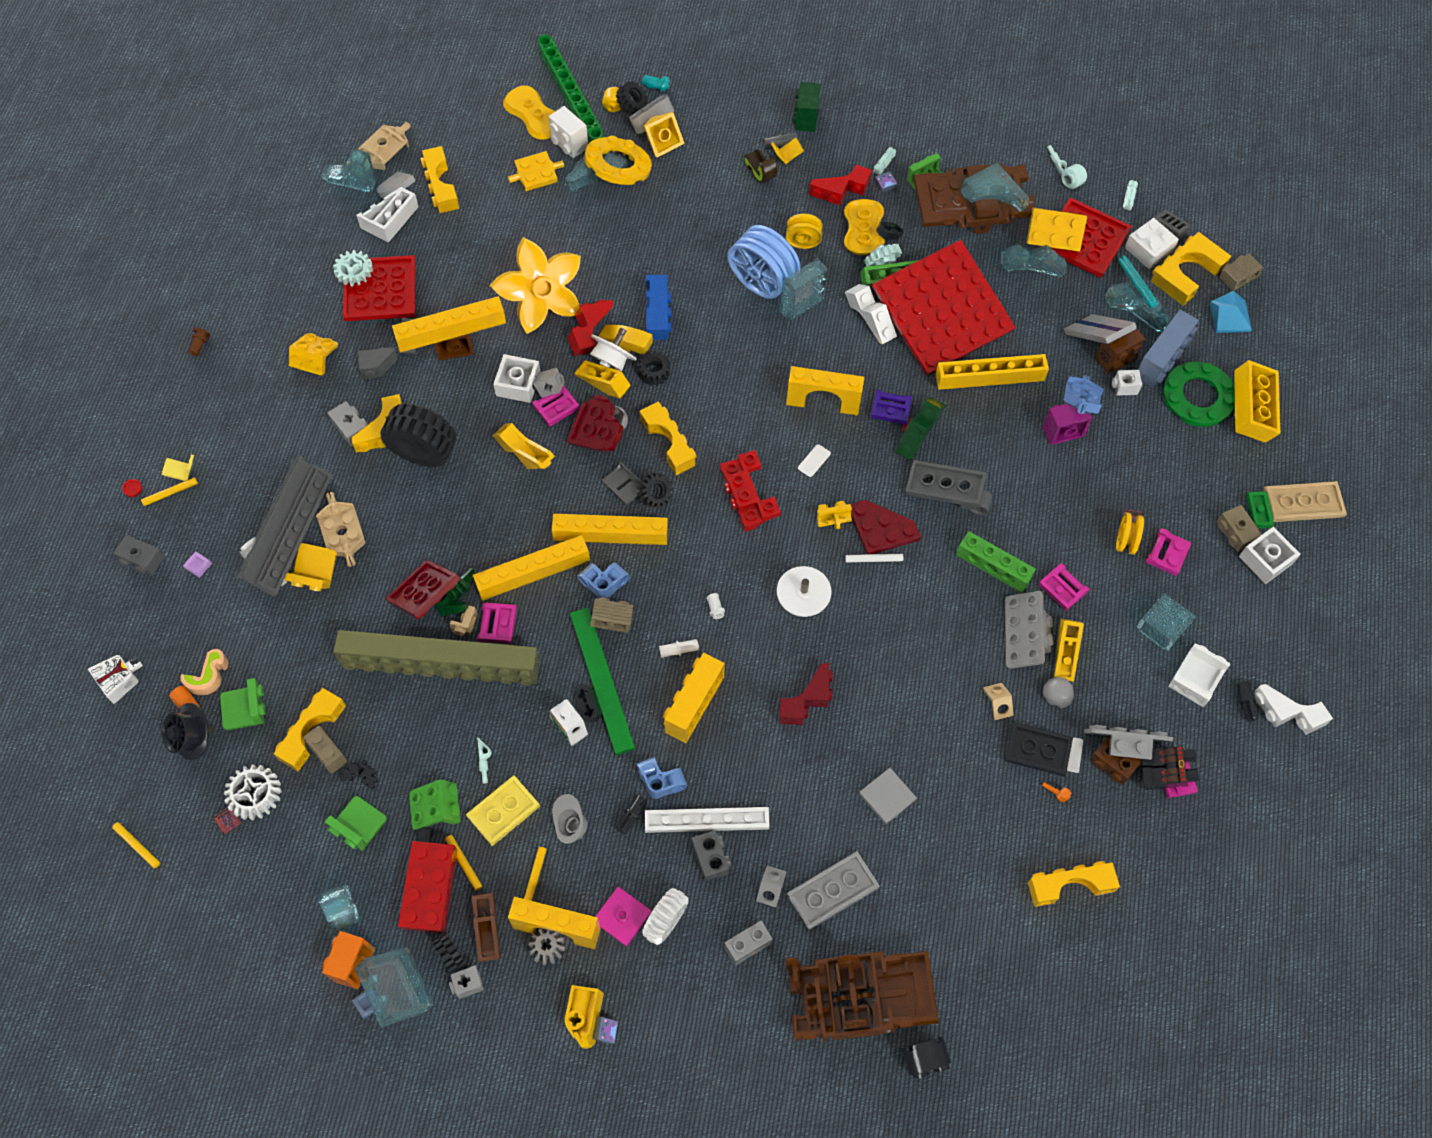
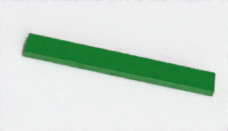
[570,608,635,756]

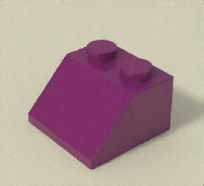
[1042,404,1093,445]

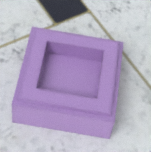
[183,551,212,578]

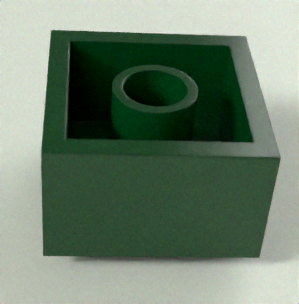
[793,82,820,132]

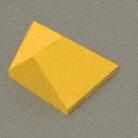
[644,112,685,158]

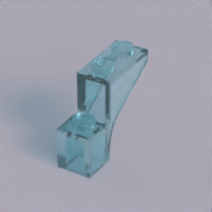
[565,152,627,192]
[1001,244,1067,277]
[1104,283,1170,332]

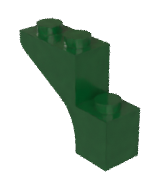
[895,397,946,460]

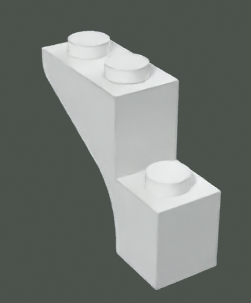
[845,284,897,344]
[1252,684,1333,735]

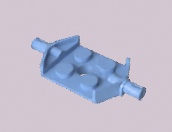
[1064,375,1104,414]

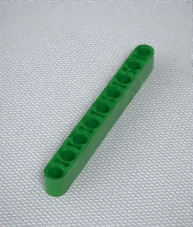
[538,34,603,144]

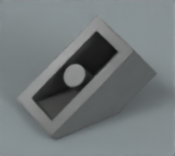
[358,347,398,379]

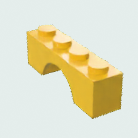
[421,146,459,213]
[639,401,697,475]
[274,688,346,772]
[1028,861,1120,907]

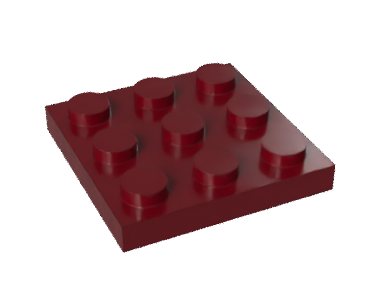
[385,560,460,620]

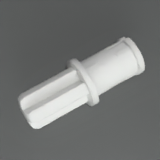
[659,639,699,658]

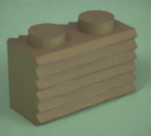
[1219,253,1263,291]
[590,597,633,633]
[304,726,347,773]

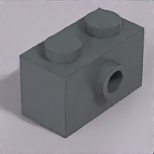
[113,535,165,576]

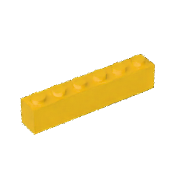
[392,296,506,353]
[935,354,1049,390]
[552,514,668,545]
[473,535,590,601]

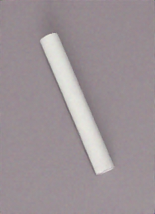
[845,554,903,563]

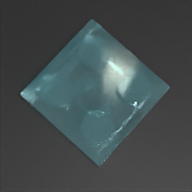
[1136,593,1196,652]

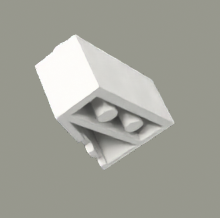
[356,187,418,243]

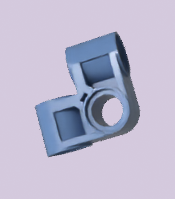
[577,562,630,598]
[636,757,688,799]

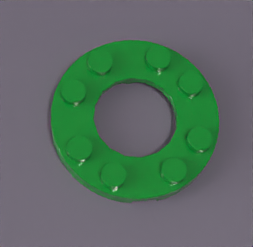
[1163,362,1235,427]

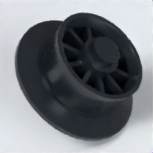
[162,703,213,760]

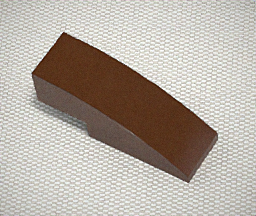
[471,892,500,962]

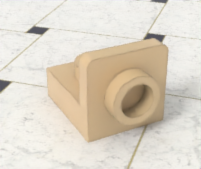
[450,606,478,636]

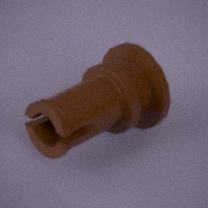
[187,327,211,357]

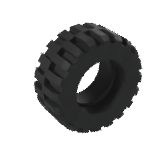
[380,403,457,468]

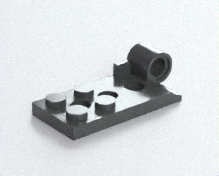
[905,460,993,516]

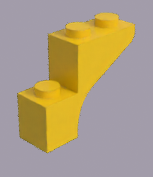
[352,394,402,453]
[493,423,555,469]

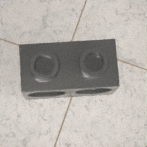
[692,830,732,882]

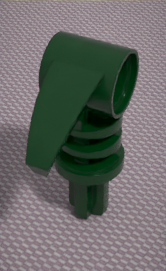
[434,567,478,616]

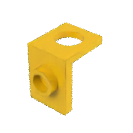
[771,138,804,164]

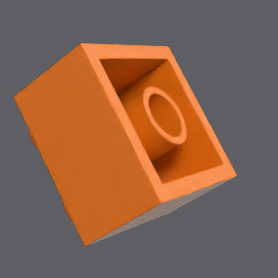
[322,931,375,990]

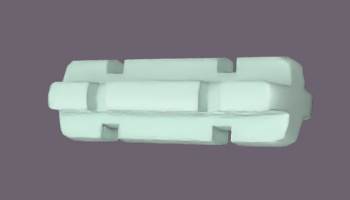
[873,147,896,175]
[1123,180,1138,210]

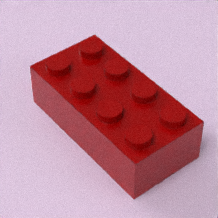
[398,841,458,934]

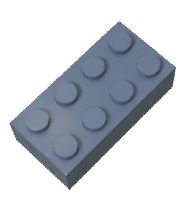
[1138,309,1199,388]

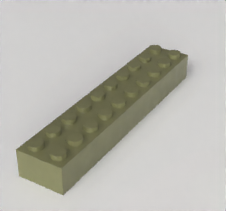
[334,630,540,686]

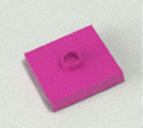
[595,887,652,947]

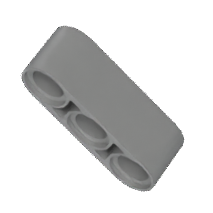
[629,94,674,134]

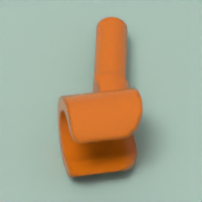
[1042,782,1072,802]

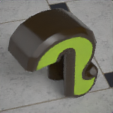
[744,149,778,183]

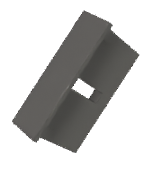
[602,461,640,506]

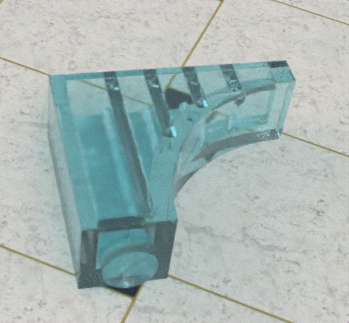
[322,149,377,192]
[961,163,1029,212]

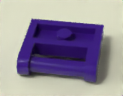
[871,389,912,425]

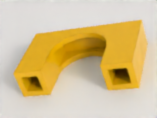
[1151,232,1231,306]
[786,366,864,415]
[508,897,601,950]

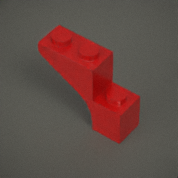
[809,165,872,205]
[567,299,613,356]

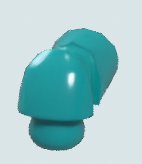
[642,74,670,92]

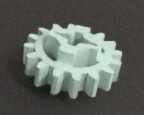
[864,244,902,267]
[333,250,373,286]

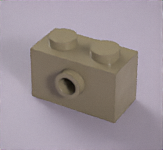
[1217,505,1262,552]

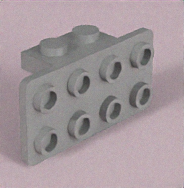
[1005,591,1054,669]
[1084,725,1173,760]

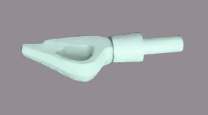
[1047,145,1067,176]
[477,737,491,784]

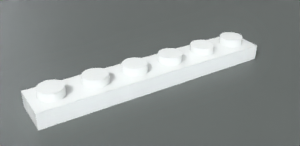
[645,807,769,833]

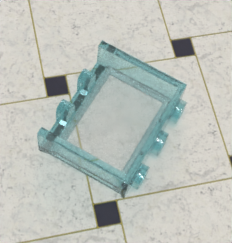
[780,257,828,321]
[355,947,433,1028]

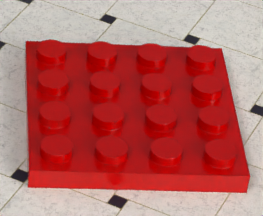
[1039,198,1132,278]
[343,255,416,322]

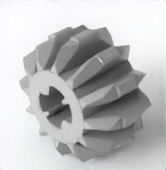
[528,929,565,965]

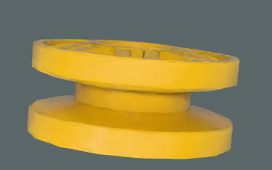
[786,214,823,249]
[1116,512,1144,555]

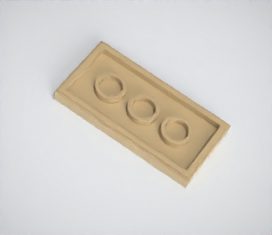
[1263,481,1347,522]

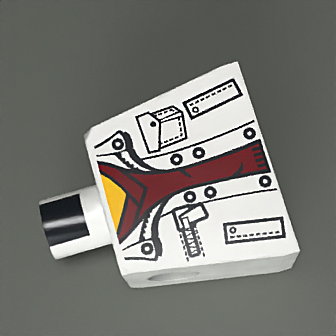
[88,655,143,704]

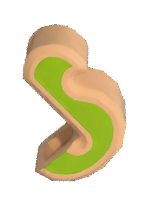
[181,649,228,695]

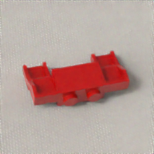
[720,450,781,532]

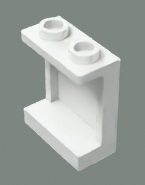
[1168,643,1230,707]

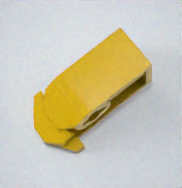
[565,985,604,1049]

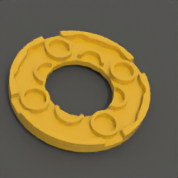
[584,136,652,185]

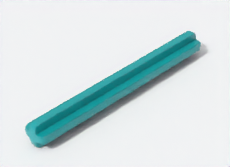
[1118,255,1158,308]

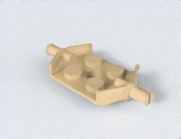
[356,122,411,174]
[316,492,366,567]

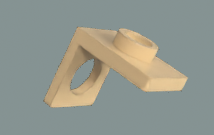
[983,683,1013,720]

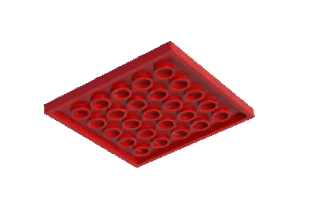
[872,240,1016,376]

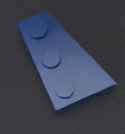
[646,275,672,340]

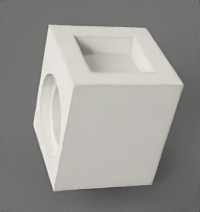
[1112,370,1142,396]

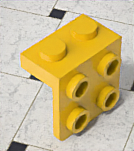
[289,333,338,376]
[285,543,337,591]

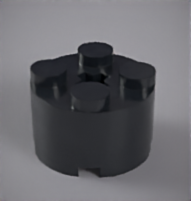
[901,1036,952,1079]

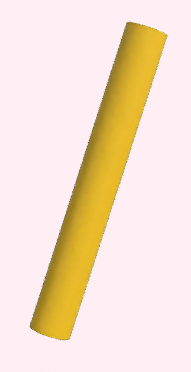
[141,477,198,506]
[112,822,160,869]
[445,835,483,891]
[524,847,547,901]

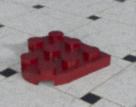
[566,395,624,452]

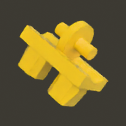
[817,501,852,530]

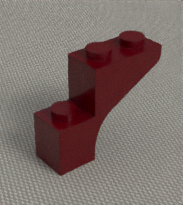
[779,663,833,725]

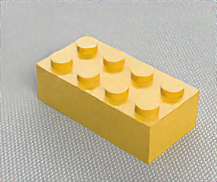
[1234,360,1280,443]
[663,652,725,743]

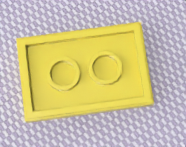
[466,775,540,846]

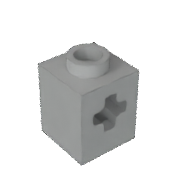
[533,368,565,398]
[449,965,484,999]

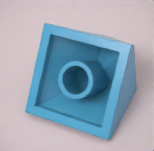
[1210,291,1252,333]

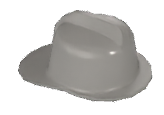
[552,794,588,844]

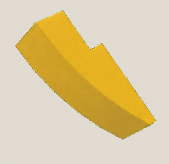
[598,325,653,355]

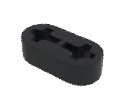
[876,222,904,240]
[575,686,602,723]

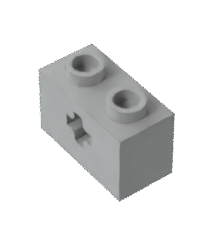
[327,401,368,447]
[724,921,772,966]

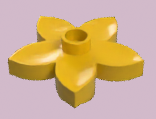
[489,237,581,334]

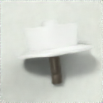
[590,327,637,371]
[777,566,831,617]

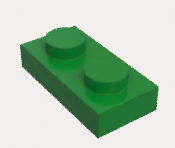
[1246,491,1274,529]

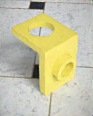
[162,454,194,481]

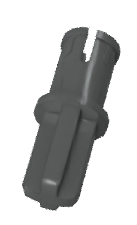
[764,133,798,149]

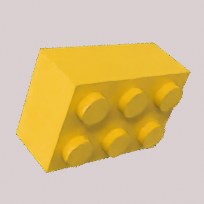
[1026,207,1087,251]

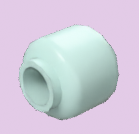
[1061,164,1087,189]

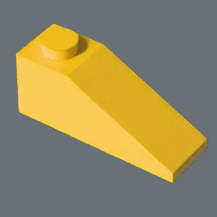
[574,361,631,399]
[1054,619,1084,682]

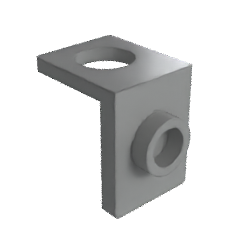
[756,866,787,907]

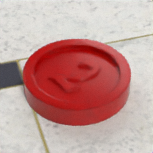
[122,479,142,497]

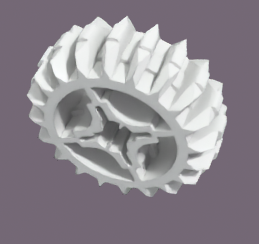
[224,764,282,820]
[643,888,688,945]

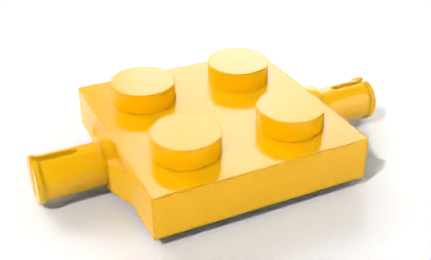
[508,151,564,191]

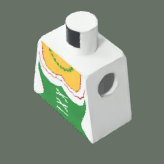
[550,699,588,746]

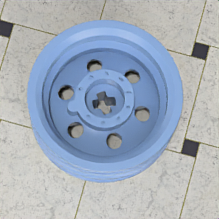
[728,225,800,299]

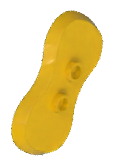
[503,85,556,140]
[844,199,885,255]

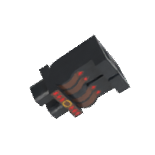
[1142,746,1199,790]

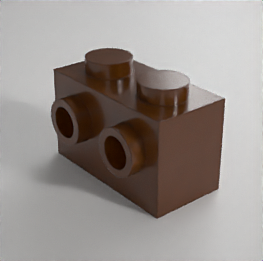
[1090,736,1142,785]

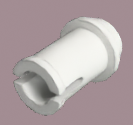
[707,593,725,619]

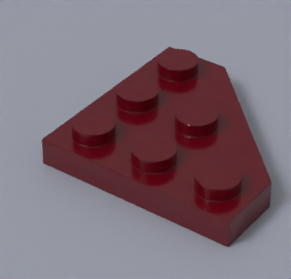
[850,500,921,554]

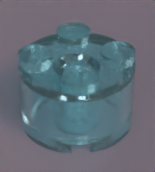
[317,885,360,935]

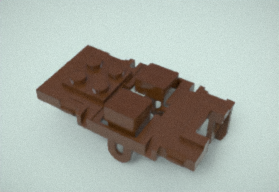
[913,164,1035,234]
[785,951,939,1041]

